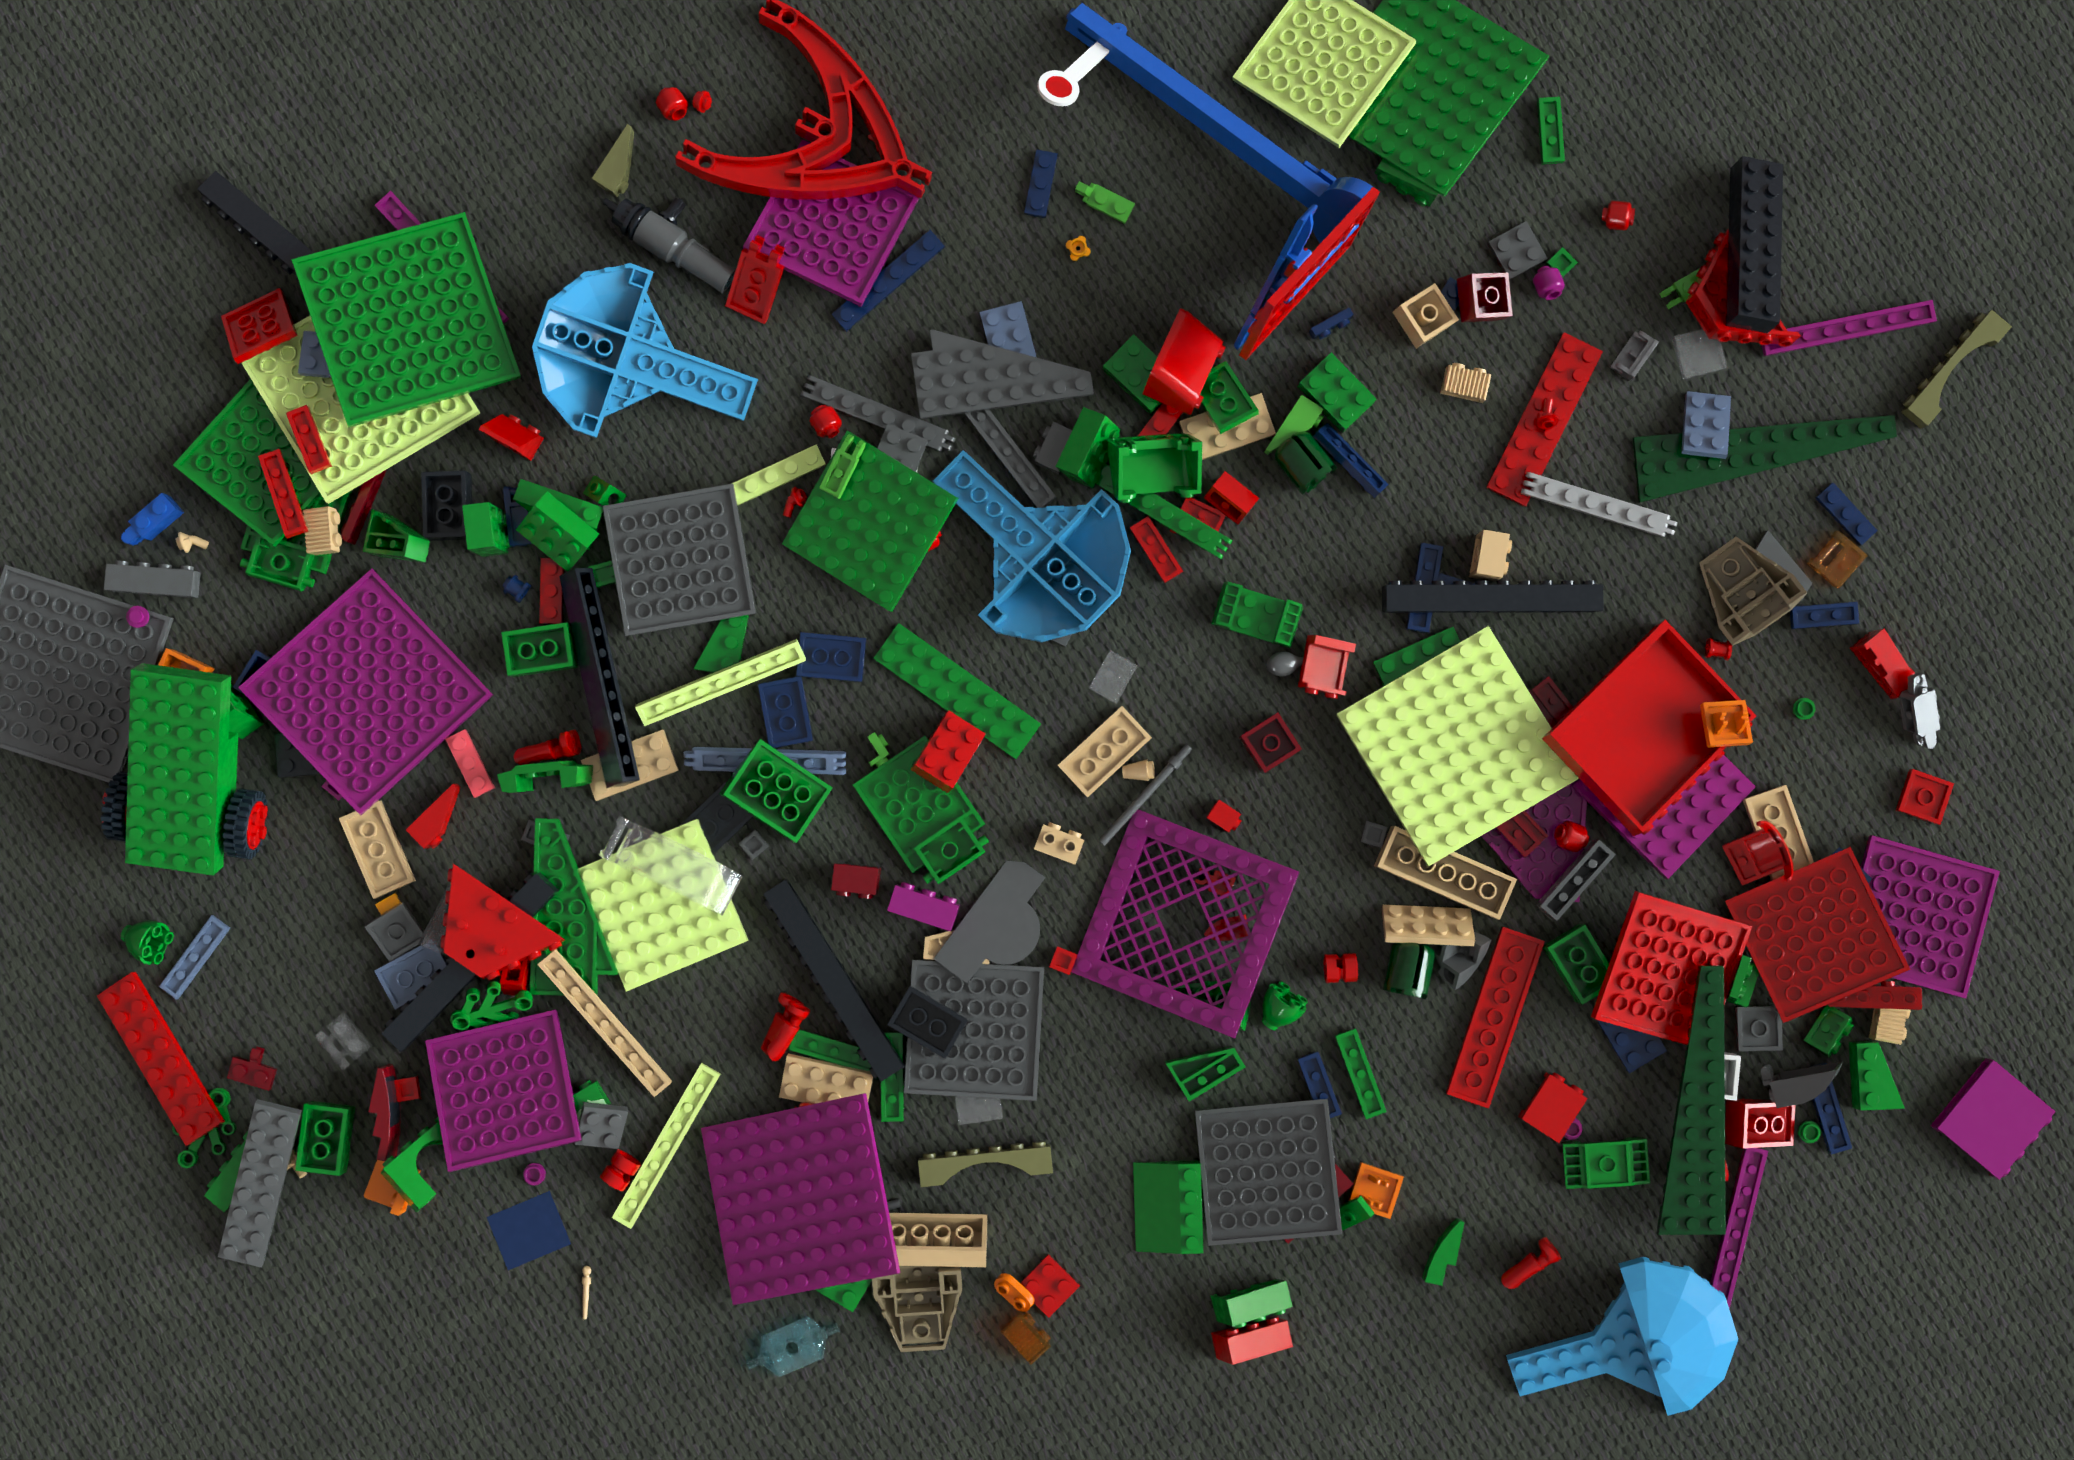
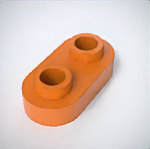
[994,1273,1034,1312]

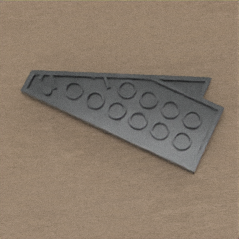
[911,330,1094,419]

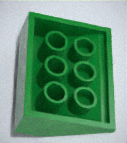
[719,739,833,843]
[1133,1160,1204,1254]

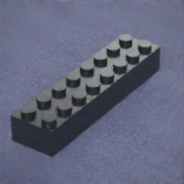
[1726,156,1783,333]

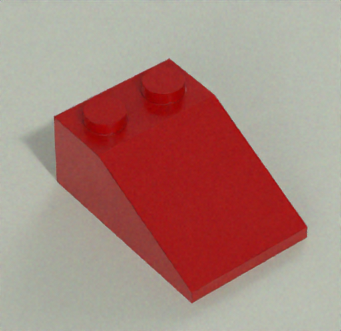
[479,414,544,461]
[1725,1099,1795,1148]

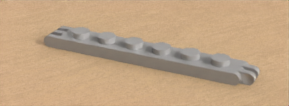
[1521,472,1677,537]

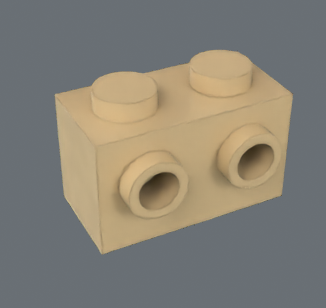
[1034,822,1084,864]

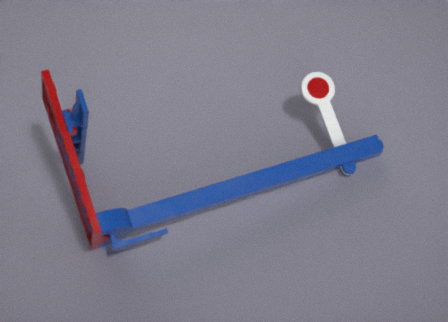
[1037,3,1380,360]

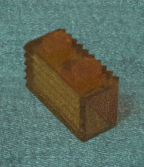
[1001,1311,1051,1365]

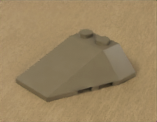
[1699,537,1807,645]
[872,1266,962,1352]

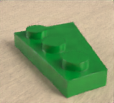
[694,615,749,673]

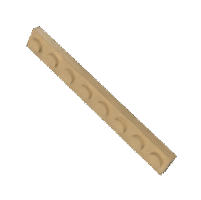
[537,949,672,1097]

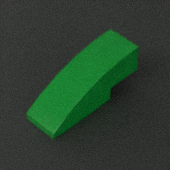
[1422,1218,1465,1286]

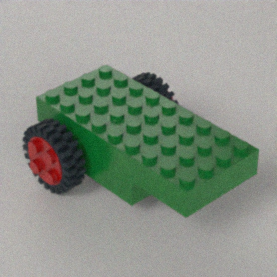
[101,663,268,875]

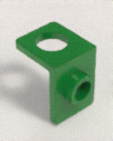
[583,476,626,506]

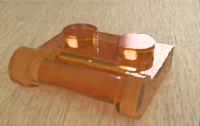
[1807,530,1868,589]

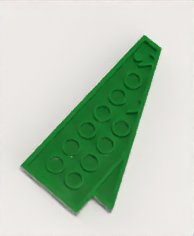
[530,818,619,996]

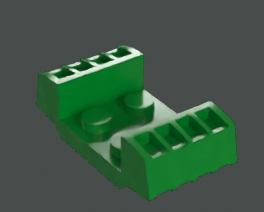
[1211,582,1303,648]
[497,760,593,793]
[1562,1137,1650,1189]

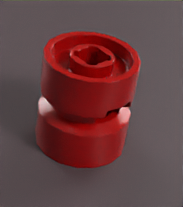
[1323,953,1358,983]
[600,1149,641,1191]

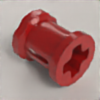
[1705,638,1732,660]

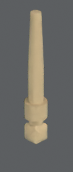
[582,1266,591,1319]

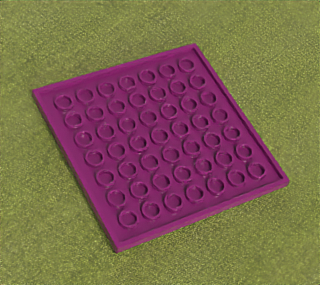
[238,569,493,815]
[701,1093,901,1305]

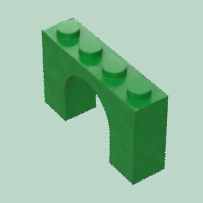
[381,1117,443,1213]

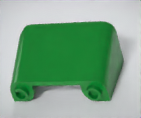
[1107,433,1202,503]

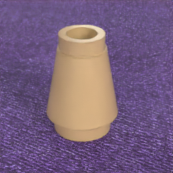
[1122,759,1155,781]

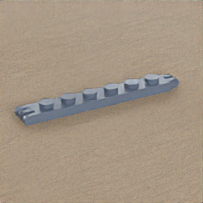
[683,747,846,775]

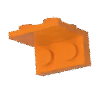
[364,1160,421,1216]

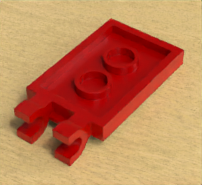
[725,235,785,324]

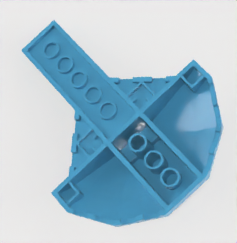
[532,263,758,438]
[933,450,1131,642]
[1506,1257,1738,1416]

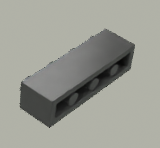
[104,560,201,598]
[1535,840,1616,921]

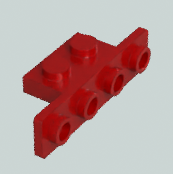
[1828,981,1922,1010]

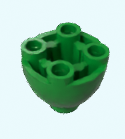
[121,920,174,965]
[1262,981,1308,1031]

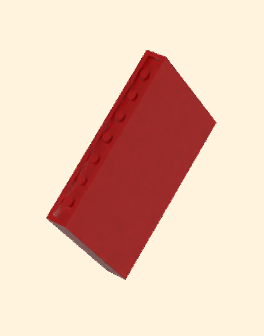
[1542,620,1756,836]

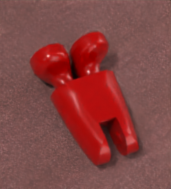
[514,729,581,765]
[761,992,810,1061]
[1501,1237,1562,1289]

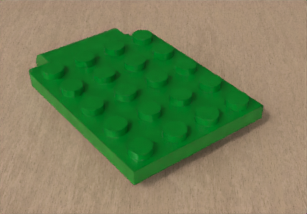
[240,490,352,592]
[853,736,989,884]

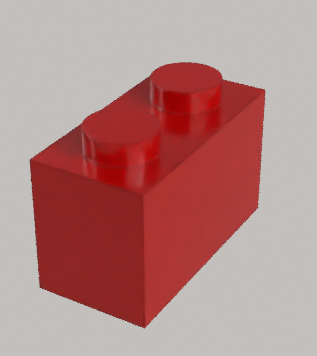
[1204,471,1259,525]

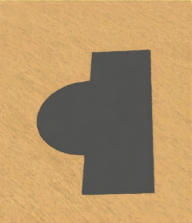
[934,861,1045,983]

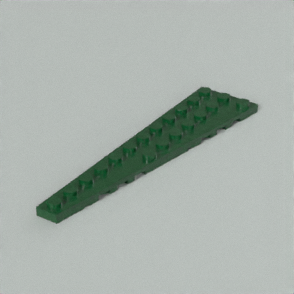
[1656,965,1726,1235]

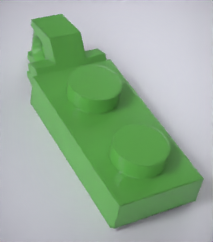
[1075,182,1135,224]

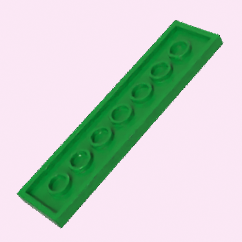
[873,623,1041,759]

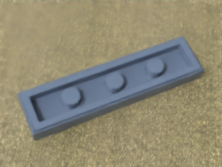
[159,915,230,1000]

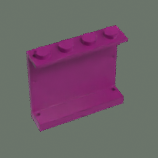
[1930,1058,2056,1180]

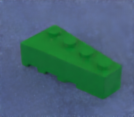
[204,1131,248,1213]

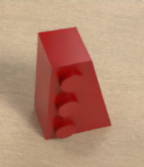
[1850,628,1915,699]

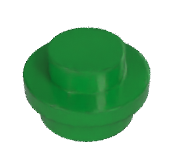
[1793,698,1815,720]
[1798,1121,1821,1143]

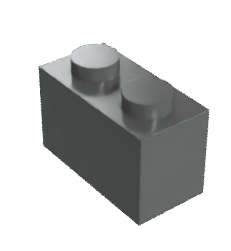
[1033,422,1072,475]

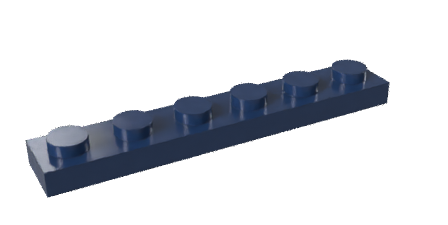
[832,230,945,332]

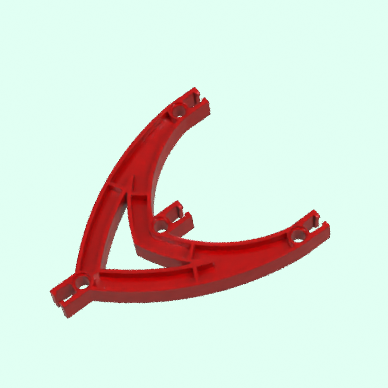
[675,0,932,200]

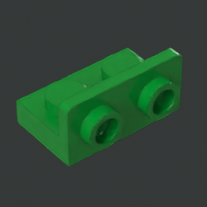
[1726,955,1759,1008]
[1804,1005,1854,1058]

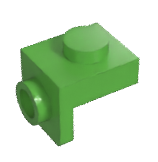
[868,732,890,767]

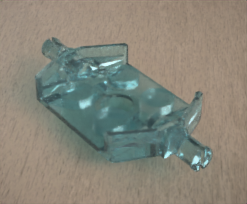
[746,1315,840,1377]

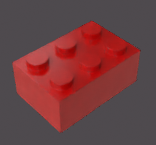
[910,710,986,793]

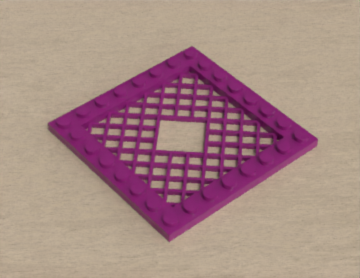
[1071,810,1299,1038]

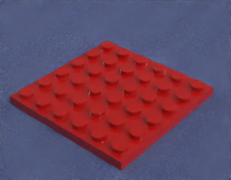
[1725,847,1911,1023]
[1591,891,1752,1045]

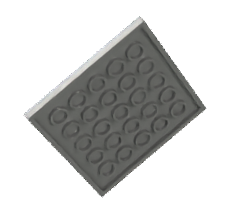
[603,484,756,636]
[904,960,1044,1101]
[1195,1099,1342,1246]

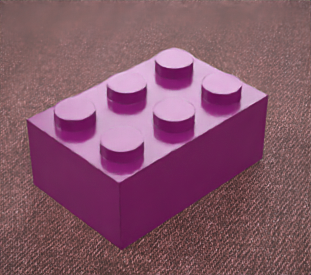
[887,882,960,931]

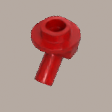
[1536,398,1559,430]
[783,487,807,517]

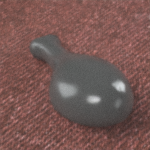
[1266,651,1304,677]

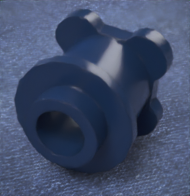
[502,575,532,603]

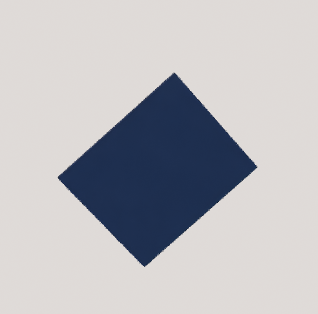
[487,1191,571,1270]

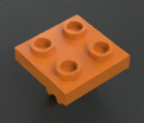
[1700,700,1753,748]
[1348,1162,1404,1219]

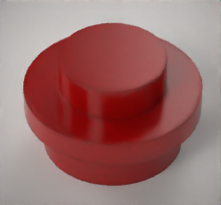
[693,90,712,113]

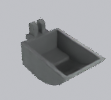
[1761,1061,1843,1108]

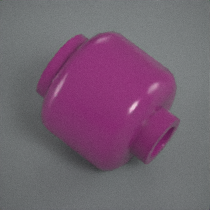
[1533,266,1565,300]

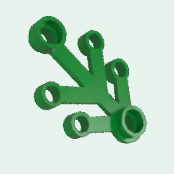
[450,981,533,1030]
[172,1088,236,1168]

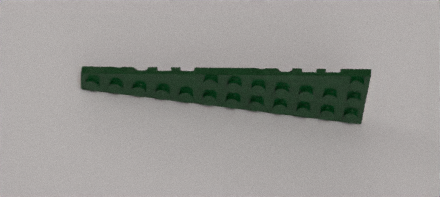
[1633,415,1897,503]

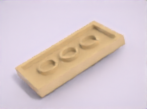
[1179,393,1276,460]
[1058,706,1152,798]
[581,730,679,801]
[1743,785,1814,881]
[339,801,416,899]
[1382,905,1475,946]
[779,1053,873,1103]

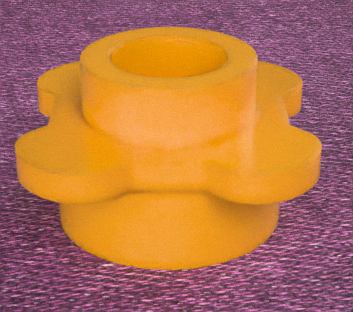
[1066,236,1091,261]

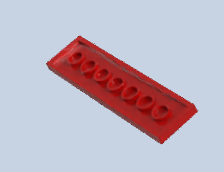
[1486,332,1603,507]
[1446,926,1545,1109]
[97,972,225,1146]

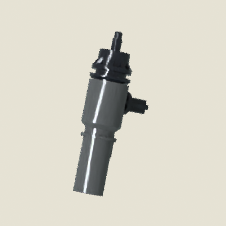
[602,198,736,293]

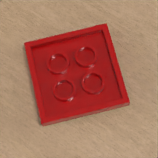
[221,288,298,364]

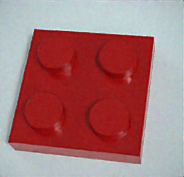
[1896,769,1954,825]
[1020,1254,1080,1318]

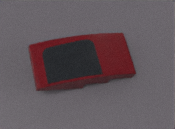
[368,1064,401,1161]

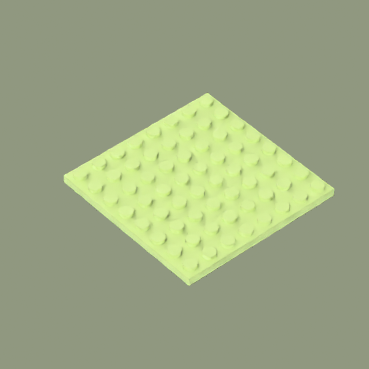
[242,316,480,504]
[1336,626,1579,866]

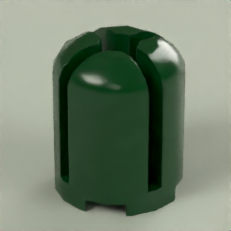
[1275,431,1337,495]
[1383,943,1435,999]

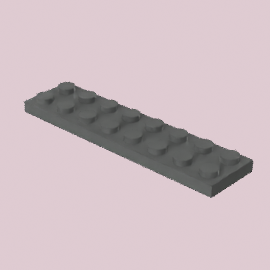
[218,1099,302,1268]

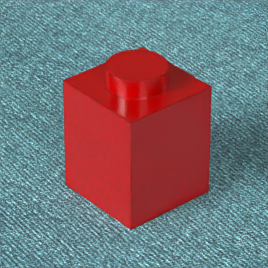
[1206,800,1242,833]

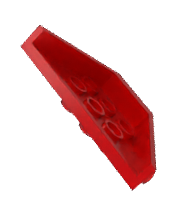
[1686,228,1801,347]
[441,864,565,980]

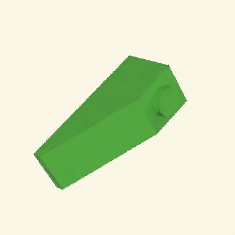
[1264,395,1324,455]

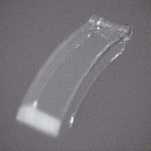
[598,816,743,916]

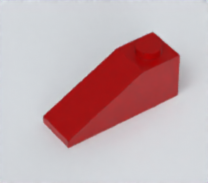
[406,784,461,849]
[500,958,531,996]

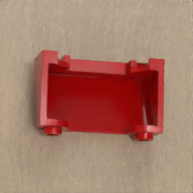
[1143,308,1226,415]

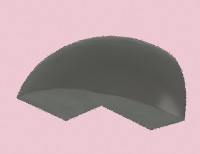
[1429,932,1491,990]

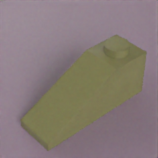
[592,124,634,197]

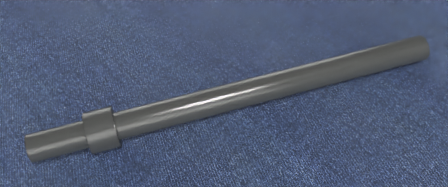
[1098,744,1192,846]

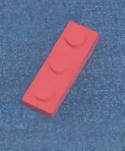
[445,729,495,798]

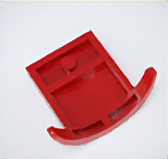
[1722,820,1793,886]

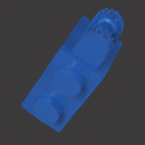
[121,493,184,546]

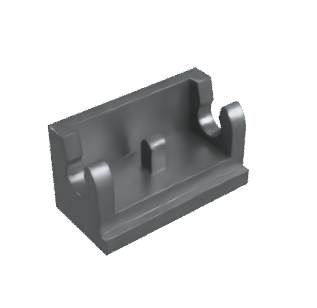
[1610,331,1659,381]

